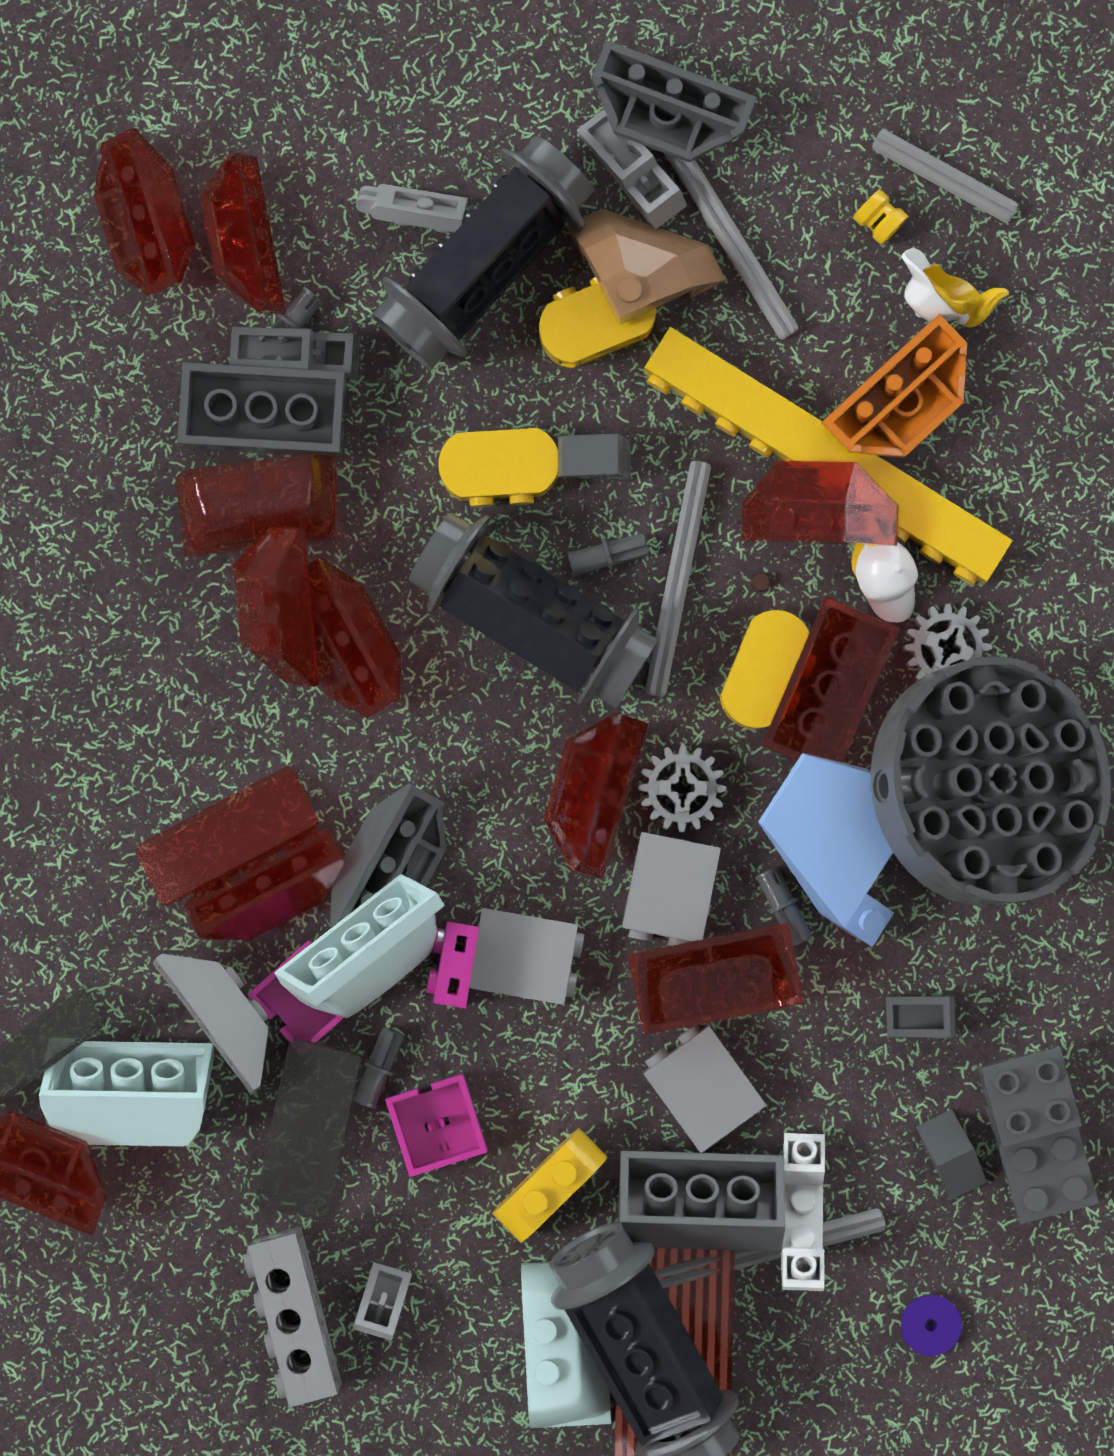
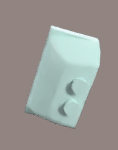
[274,874,445,1018]
[39,1041,214,1146]
[521,1262,611,1428]

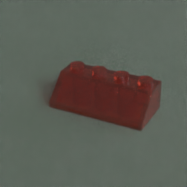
[761,596,900,763]

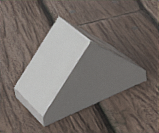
[353,1262,412,1341]

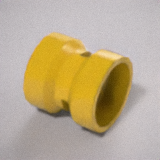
[853,189,909,246]

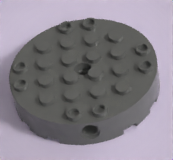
[871,656,1111,906]

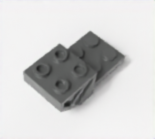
[978,1046,1099,1224]

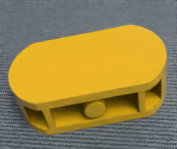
[539,277,656,368]
[439,428,558,508]
[720,610,815,730]
[492,1128,608,1243]

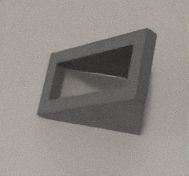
[558,433,631,481]
[886,995,956,1038]
[915,1109,987,1200]

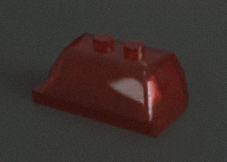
[175,454,345,558]
[627,923,805,1035]

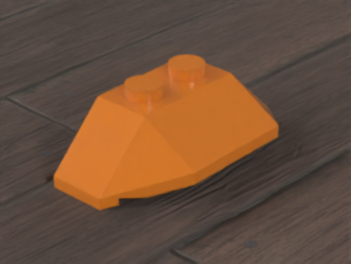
[821,314,967,458]

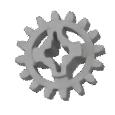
[903,604,992,681]
[638,744,726,832]

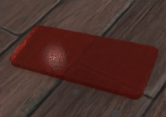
[136,767,319,906]

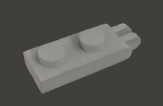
[356,184,468,233]

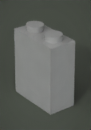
[622,832,721,950]
[469,908,585,1005]
[643,1024,767,1153]

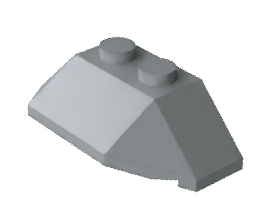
[153,954,269,1094]

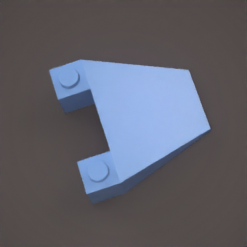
[758,753,894,947]

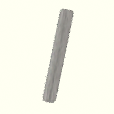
[872,130,1018,223]

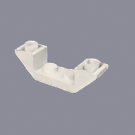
[781,1133,825,1291]

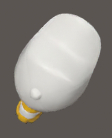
[902,248,1009,328]
[842,518,918,622]

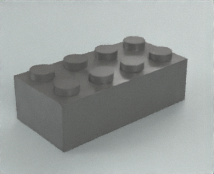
[177,362,347,458]
[618,1151,785,1252]

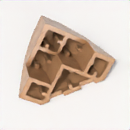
[566,208,726,326]

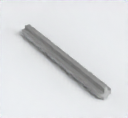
[664,153,798,340]
[645,461,711,697]
[652,1208,886,1289]

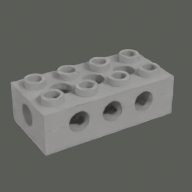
[243,1227,342,1408]

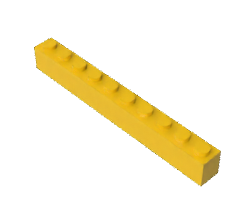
[644,327,1013,586]

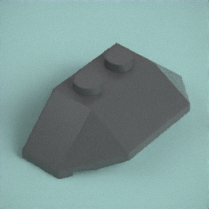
[592,40,757,162]
[330,783,446,928]

